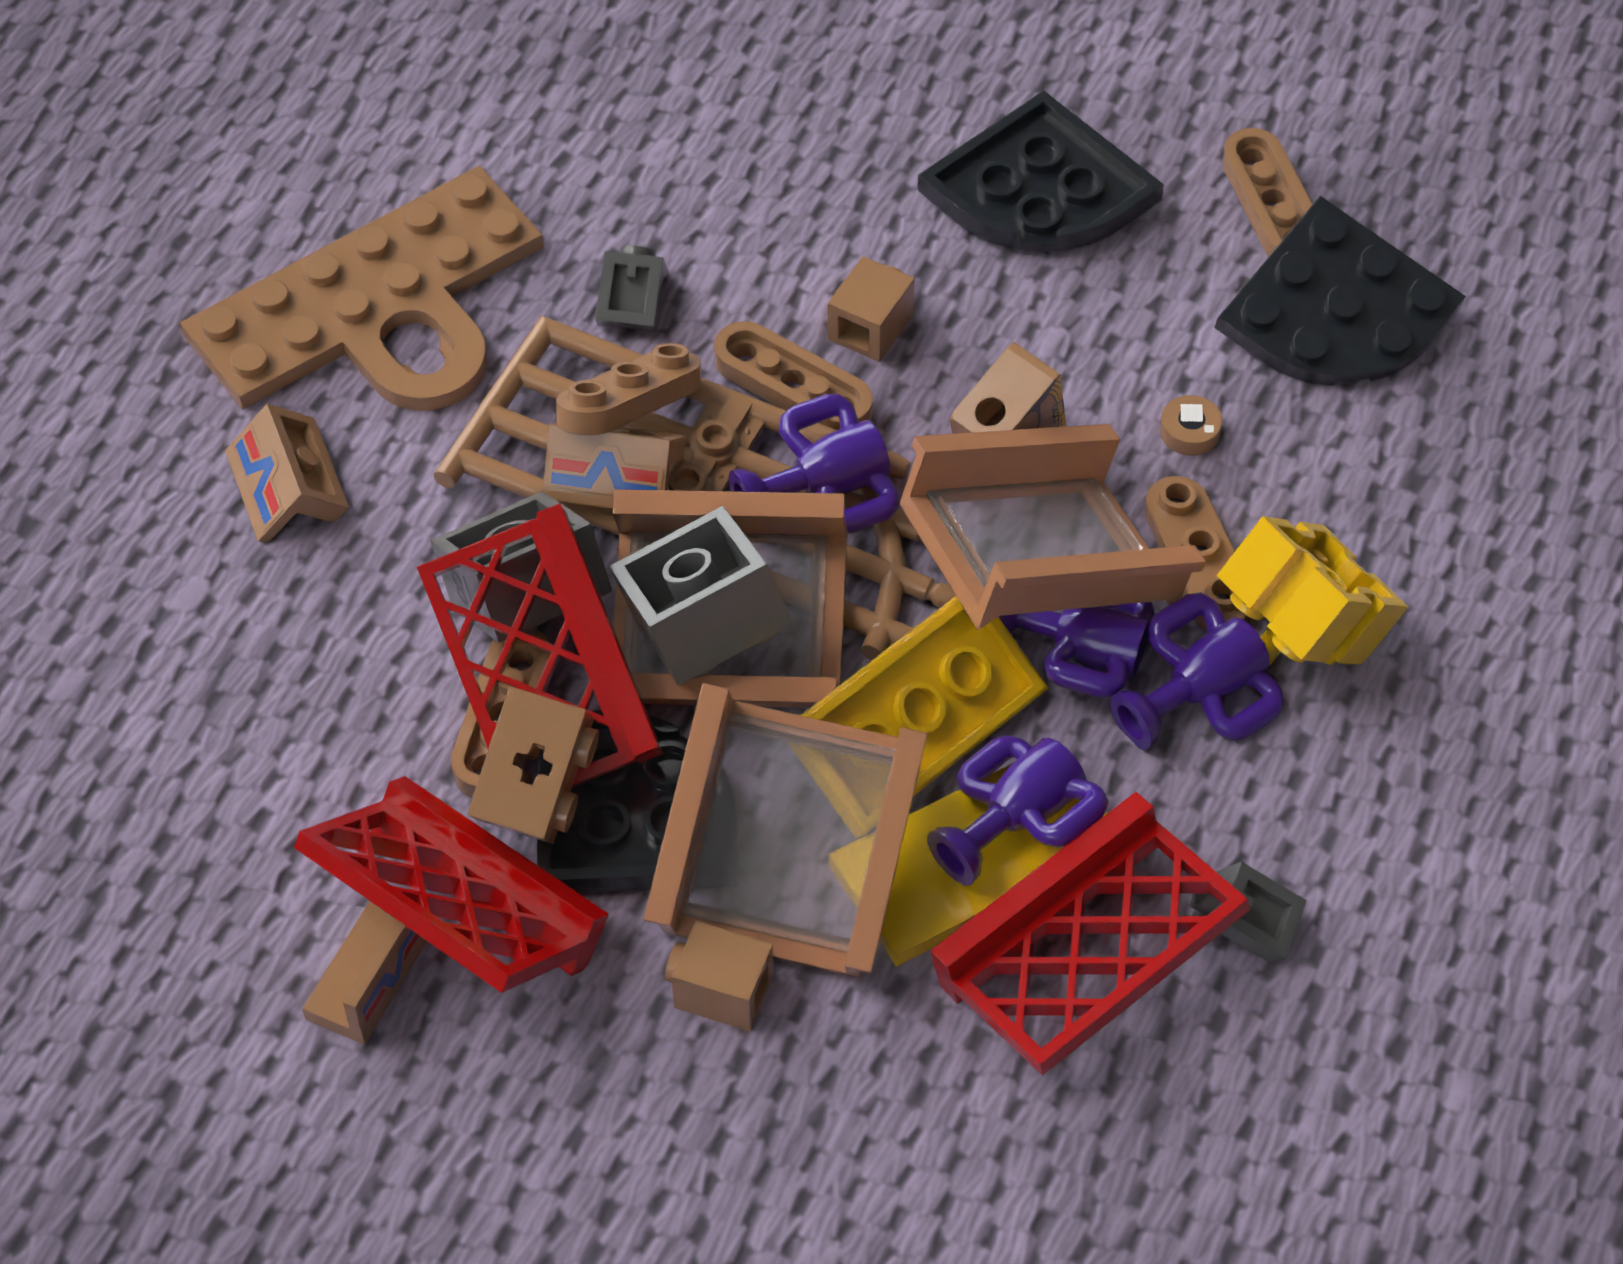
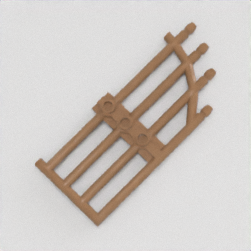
[433,315,956,661]

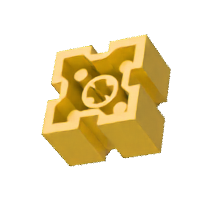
[1216,516,1408,666]

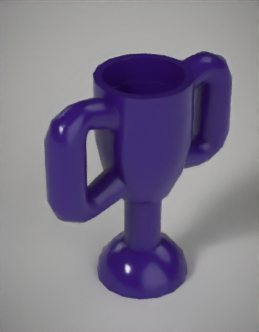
[729,394,899,533]
[1109,592,1285,750]
[998,602,1155,698]
[927,735,1109,886]

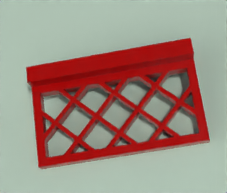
[417,503,663,788]
[294,776,609,993]
[930,791,1250,1076]

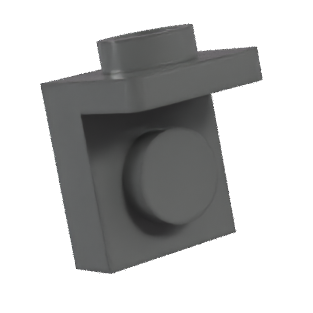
[595,245,668,332]
[1190,862,1307,963]

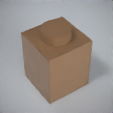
[827,256,915,362]
[665,920,774,1032]

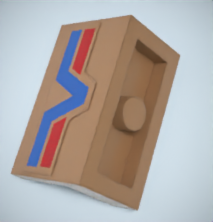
[225,403,349,543]
[543,423,686,509]
[302,901,427,1045]

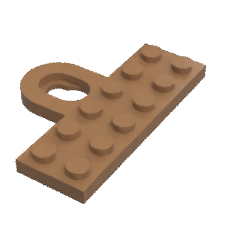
[180,165,544,411]

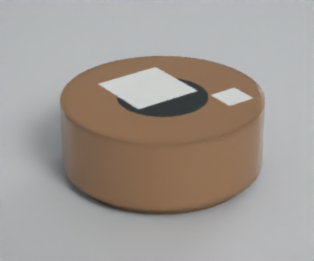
[1160,395,1222,456]

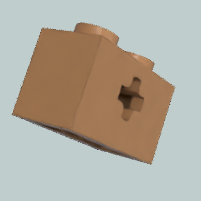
[467,686,599,844]

